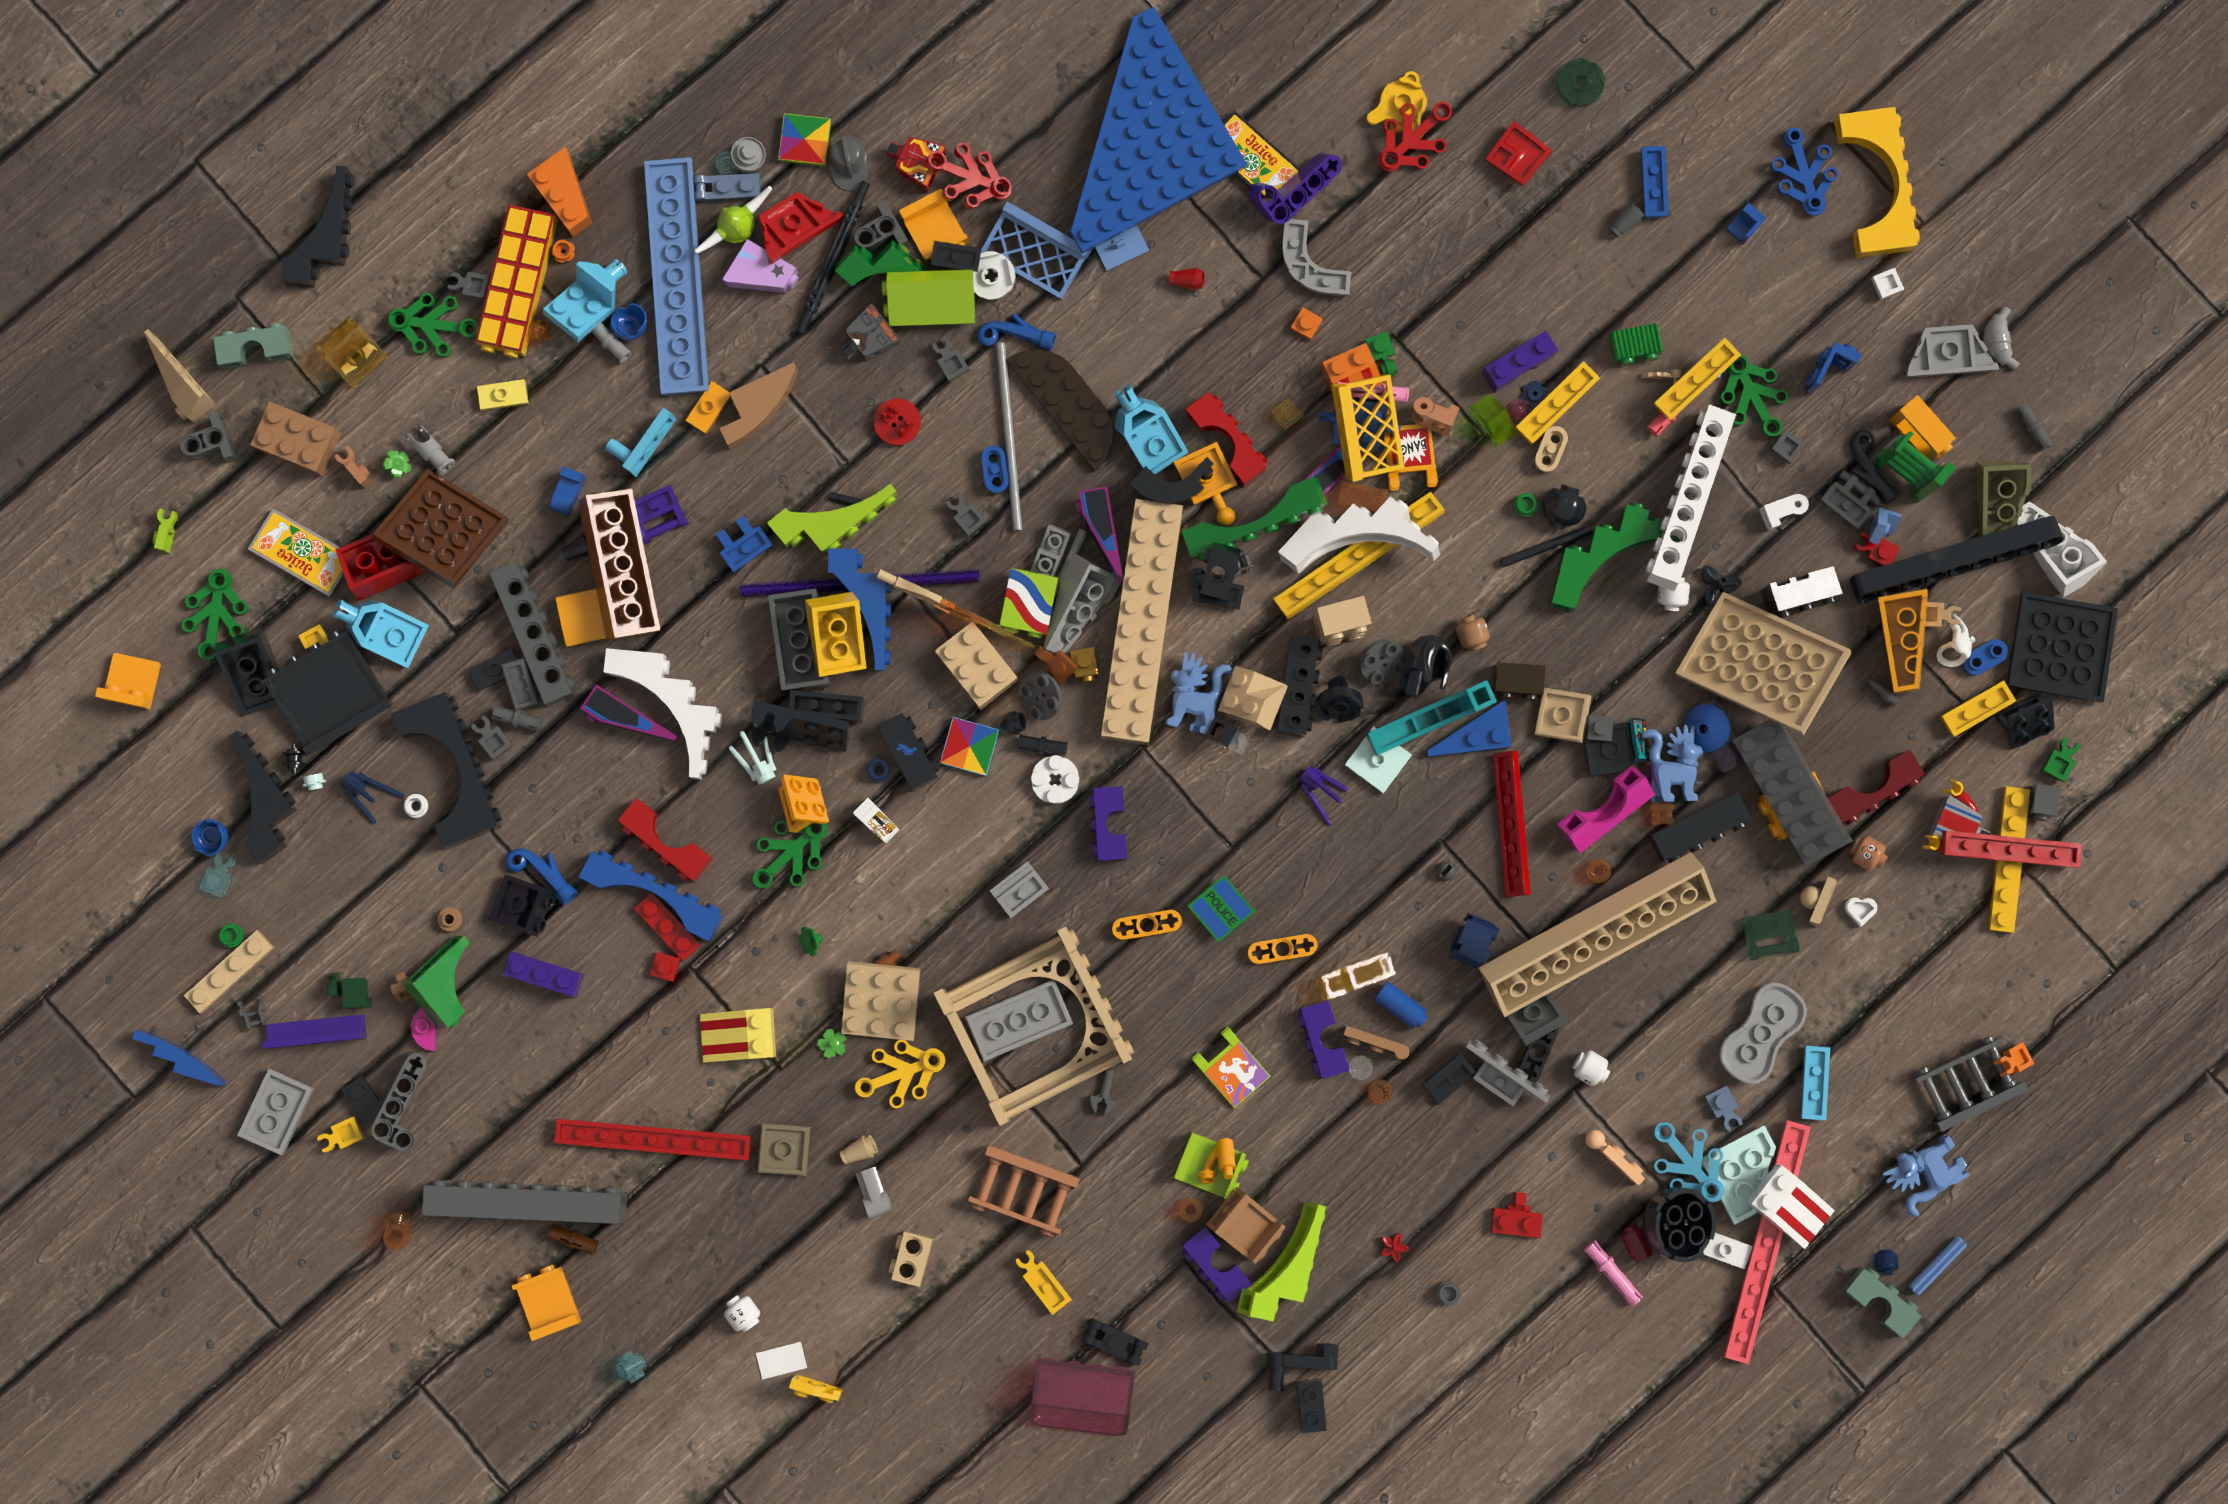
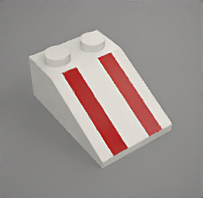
[1746,1164,1835,1249]

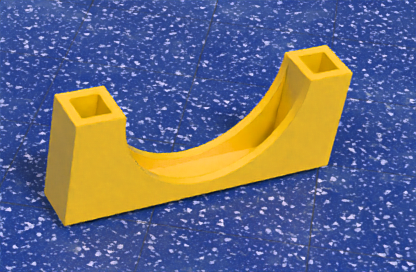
[1834,107,1920,258]

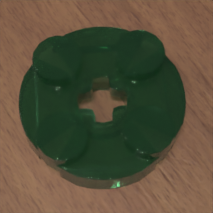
[1557,58,1605,107]

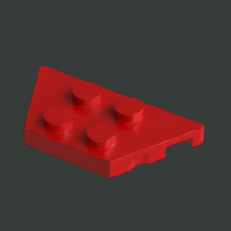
[759,192,844,265]

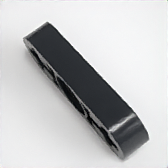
[1518,1027,1559,1083]

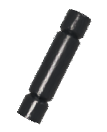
[829,492,863,506]

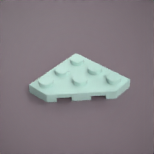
[1702,1125,1776,1225]

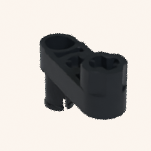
[1268,1343,1339,1391]

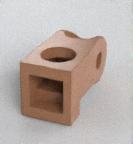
[1411,397,1460,437]

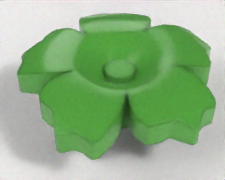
[382,450,411,478]
[817,1029,847,1059]

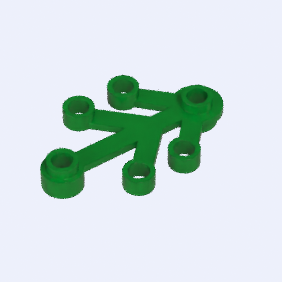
[388,293,479,358]
[1720,354,1789,438]
[182,569,249,661]
[753,821,828,888]

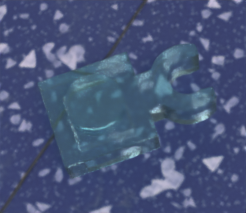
[199,853,235,898]

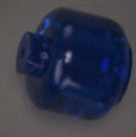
[1874,1250,1899,1276]

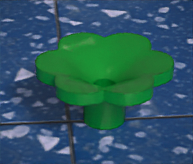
[799,926,823,956]

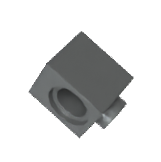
[2028,784,2061,821]

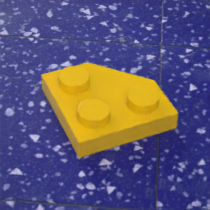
[789,1374,843,1403]

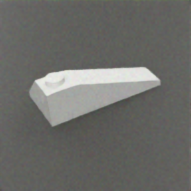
[2016,502,2107,598]

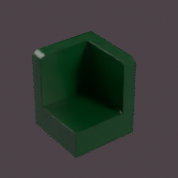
[342,978,372,1008]

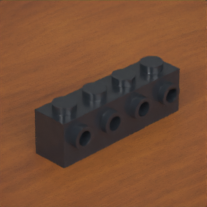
[1276,636,1323,737]
[1648,792,1751,864]

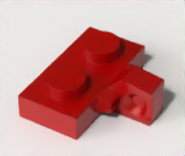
[1491,1192,1543,1238]

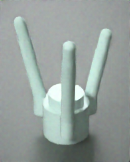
[729,731,777,785]

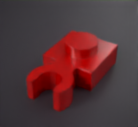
[1853,533,1900,566]

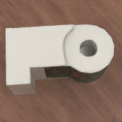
[1759,494,1809,531]

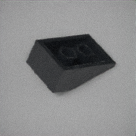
[214,627,279,716]

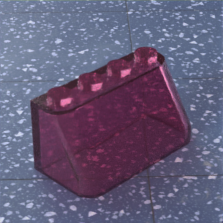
[1030,1358,1135,1436]

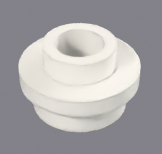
[404,794,428,818]

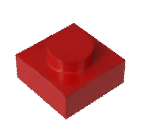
[650,952,681,982]

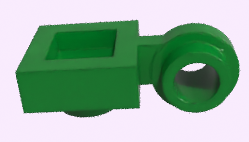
[1365,331,1398,378]

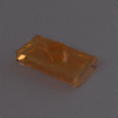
[1336,481,1388,513]

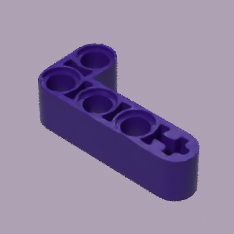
[1248,152,1342,224]

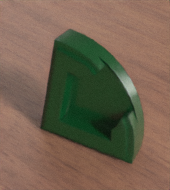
[327,972,342,997]

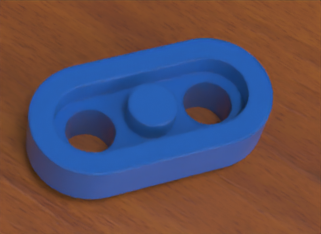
[981,446,1009,494]
[1961,639,2008,676]

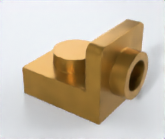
[1070,647,1099,683]

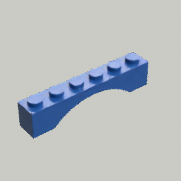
[579,850,724,942]

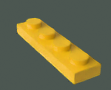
[1654,338,1741,421]
[1515,361,1600,445]

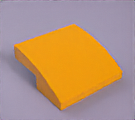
[556,588,606,647]

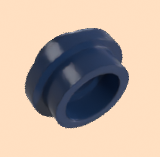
[867,758,891,782]

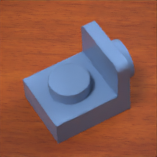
[1869,507,1901,545]

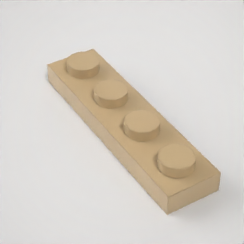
[184,930,275,1014]

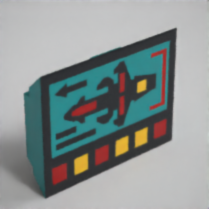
[1628,718,1650,762]

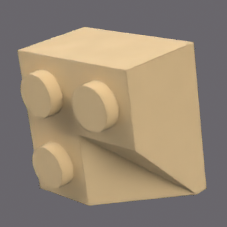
[1218,666,1288,730]

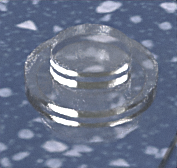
[1349,1056,1373,1080]

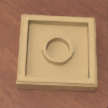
[1534,688,1592,743]

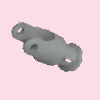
[405,425,455,476]

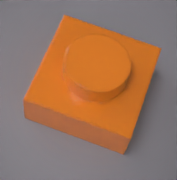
[1290,307,1323,341]

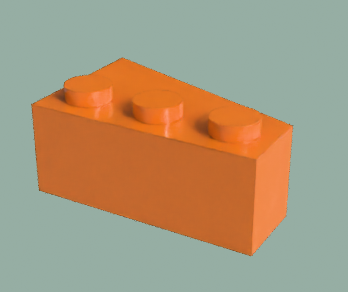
[527,146,592,237]

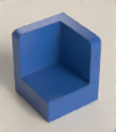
[1727,203,1766,245]

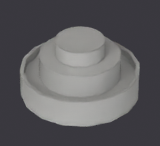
[730,137,766,173]

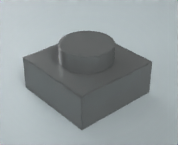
[1770,430,1805,464]
[1586,715,1614,742]

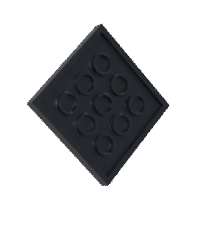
[2007,592,2118,703]

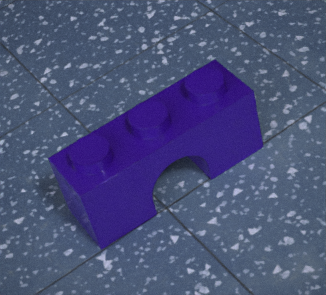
[1482,331,1559,393]
[1089,786,1127,862]
[503,951,585,997]
[1297,1000,1350,1079]
[1182,1226,1252,1303]

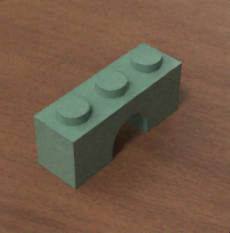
[213,323,294,370]
[1841,1267,1922,1339]

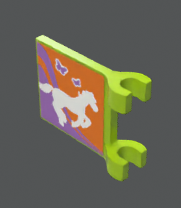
[1191,1027,1271,1108]

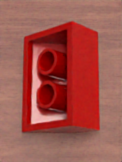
[336,534,425,601]

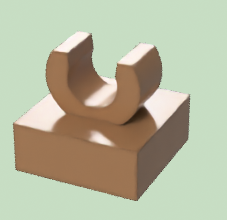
[390,971,413,1003]

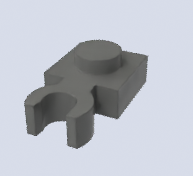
[448,272,491,301]
[932,337,970,382]
[946,492,987,537]
[471,716,513,760]

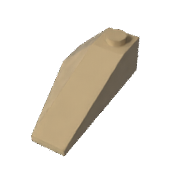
[144,329,215,422]

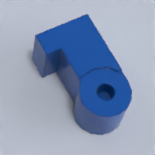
[550,466,586,516]

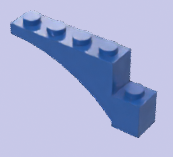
[828,549,892,670]

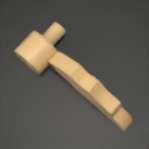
[1641,369,1681,385]

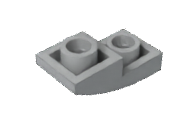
[1031,524,1072,576]

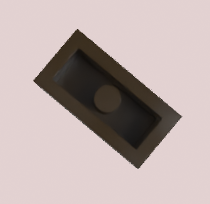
[1493,662,1545,701]

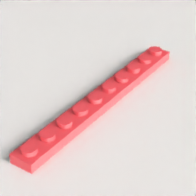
[1723,1120,1811,1364]

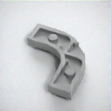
[1282,219,1351,297]

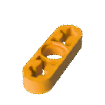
[1112,910,1182,940]
[1248,934,1318,964]

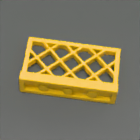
[1331,374,1405,482]

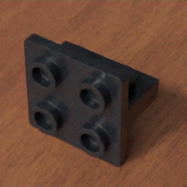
[1995,693,2055,749]

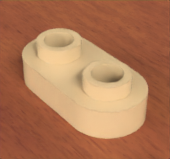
[1534,426,1568,473]

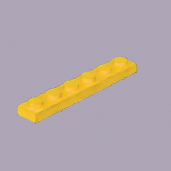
[1988,786,2030,933]

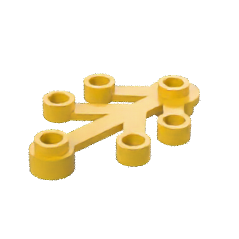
[855,1040,945,1109]

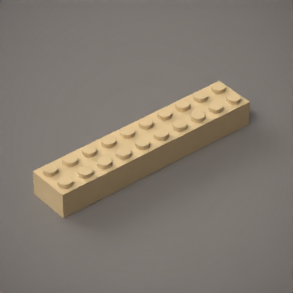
[1101,499,1183,745]
[1479,852,1717,1017]

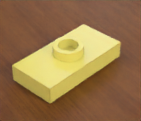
[477,379,529,411]

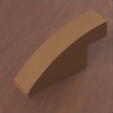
[720,362,798,450]

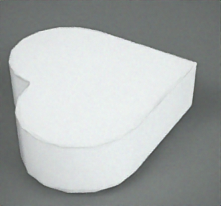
[1844,898,1877,927]

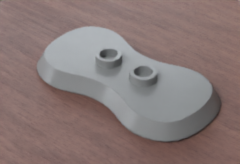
[1720,982,1807,1085]

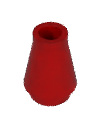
[1169,267,1205,291]

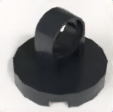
[1315,675,1364,722]

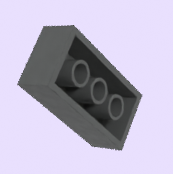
[768,589,831,694]

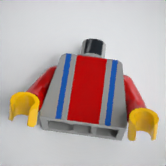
[1923,779,1990,853]

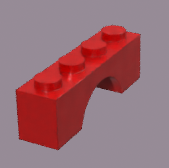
[1185,392,1267,488]
[618,798,714,882]

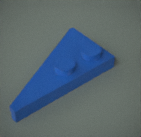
[1427,701,1512,757]

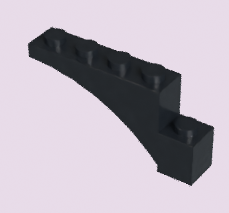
[281,166,354,287]
[229,731,297,864]

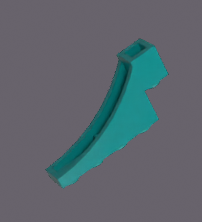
[1366,680,1497,756]

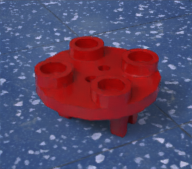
[873,398,922,447]

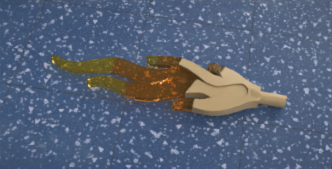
[876,569,1038,651]

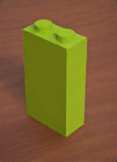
[882,270,975,326]

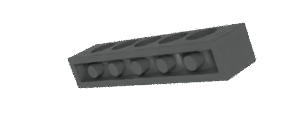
[490,561,576,707]

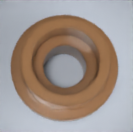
[438,907,463,932]

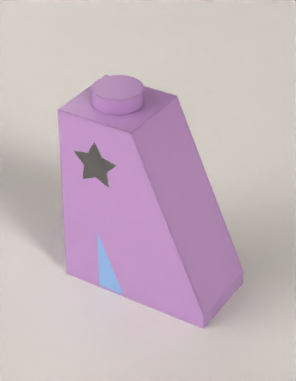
[723,239,799,293]

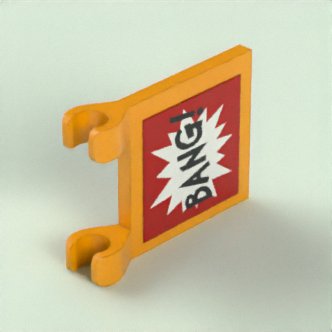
[1384,424,1438,491]

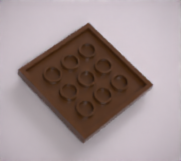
[372,469,508,589]

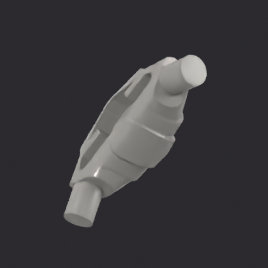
[1983,306,2020,371]

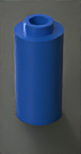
[1374,981,1428,1029]

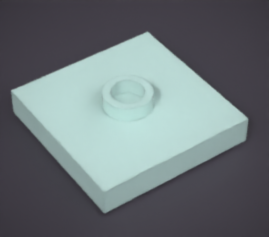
[1345,726,1412,794]

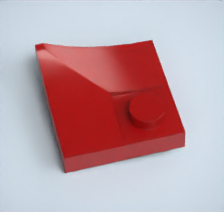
[1485,121,1552,187]

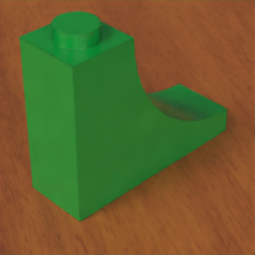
[403,936,470,1028]

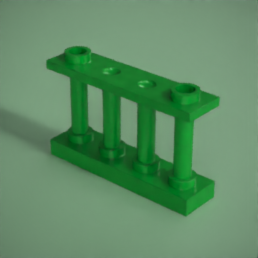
[1875,431,1956,502]

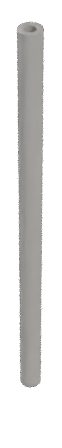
[996,342,1022,532]

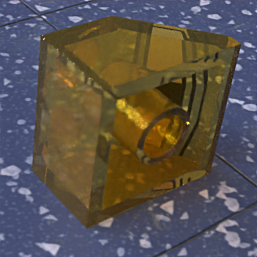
[314,315,389,389]

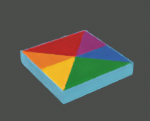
[940,717,999,776]

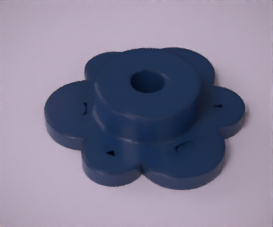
[1521,381,1547,408]

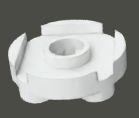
[973,251,1016,300]
[1031,755,1079,804]

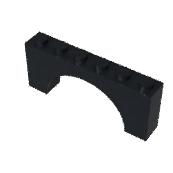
[391,692,502,849]

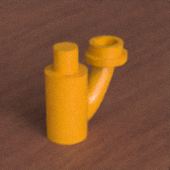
[1198,1138,1236,1184]

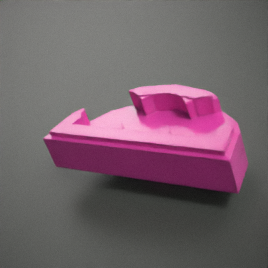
[411,1008,437,1051]

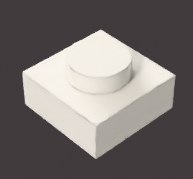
[1871,268,1904,300]

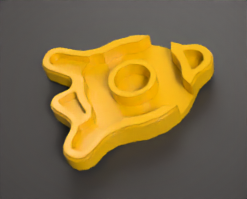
[1366,71,1427,140]

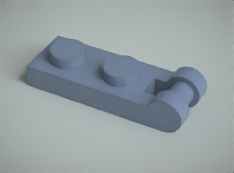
[693,173,761,202]

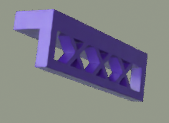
[262,1014,367,1049]

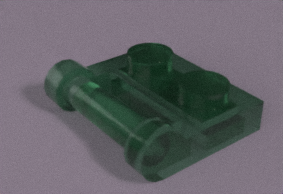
[1742,909,1800,961]

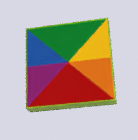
[778,113,831,167]

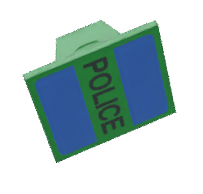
[1188,875,1255,943]

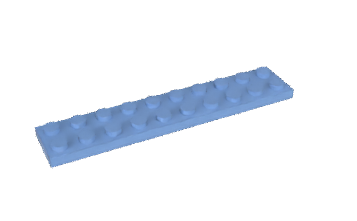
[644,157,709,396]

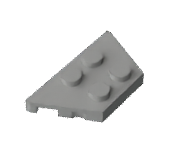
[1905,324,1999,378]

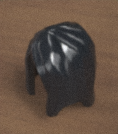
[1401,635,1452,696]

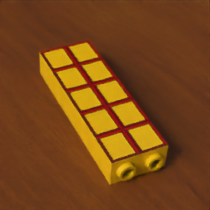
[475,204,558,358]

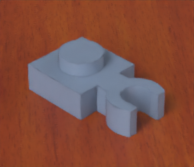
[1704,1085,1743,1131]

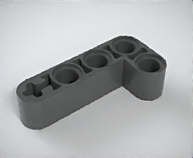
[366,1051,427,1152]

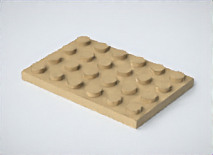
[1676,592,1852,735]

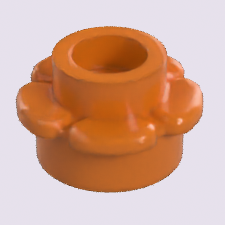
[552,240,575,263]

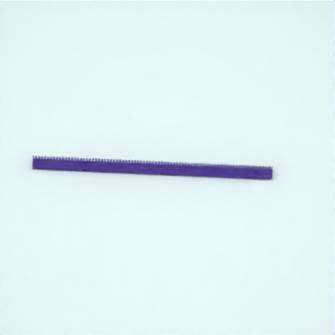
[740,569,980,597]

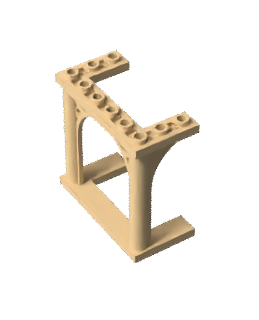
[934,927,1135,1126]

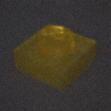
[1270,397,1304,432]

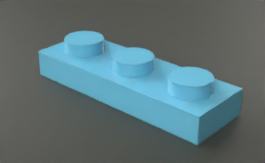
[1800,1046,1830,1121]

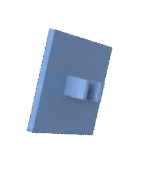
[1095,226,1149,271]

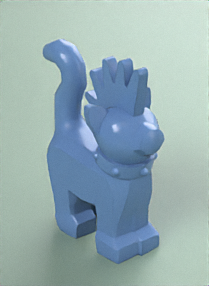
[1165,652,1234,734]
[1641,725,1703,802]
[1882,1135,1969,1217]

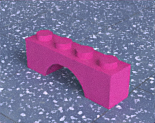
[1557,765,1655,854]

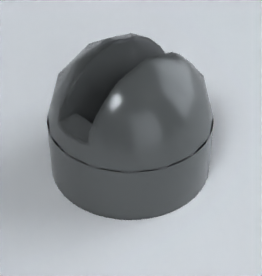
[1436,861,1456,881]

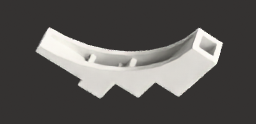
[1278,496,1440,574]
[603,648,722,780]

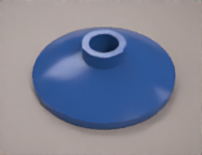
[1684,704,1731,752]

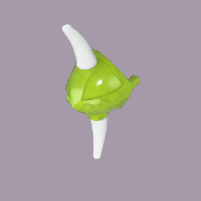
[694,186,772,254]

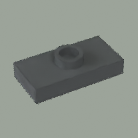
[501,657,539,710]

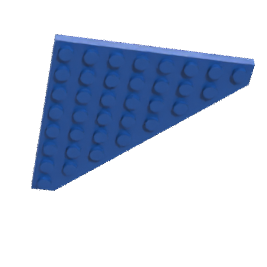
[1071,6,1248,254]

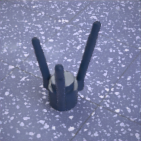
[340,771,404,824]

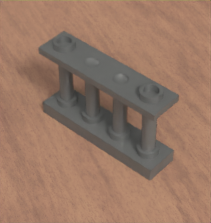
[1910,1035,2029,1132]

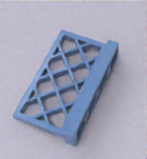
[981,202,1091,299]

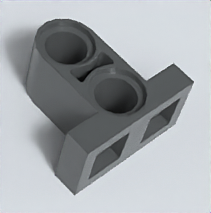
[854,200,909,252]
[180,411,239,463]

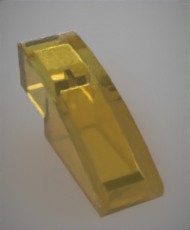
[1315,952,1396,1002]

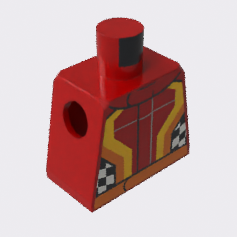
[887,137,947,193]

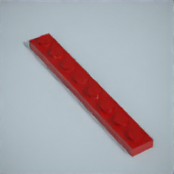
[554,1119,751,1160]

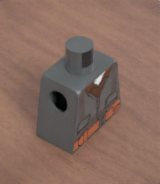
[840,303,900,361]

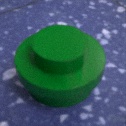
[1513,493,1538,517]
[219,924,244,948]

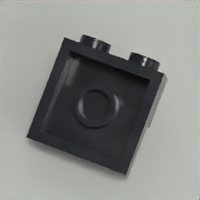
[488,874,555,937]

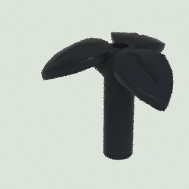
[1701,565,1742,606]

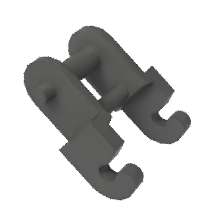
[1234,549,1255,578]
[237,995,268,1031]

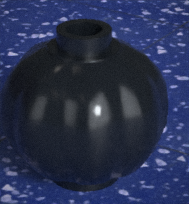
[1542,484,1586,530]

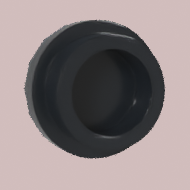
[1000,711,1026,735]

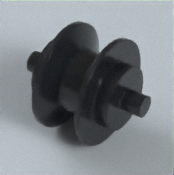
[282,744,307,773]

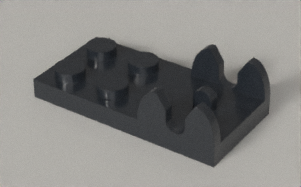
[751,700,849,752]

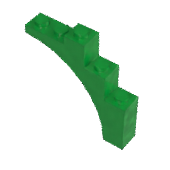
[1549,503,1680,612]

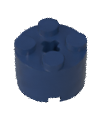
[1449,912,1500,969]

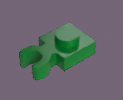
[2041,737,2080,783]

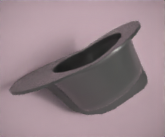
[828,136,869,191]

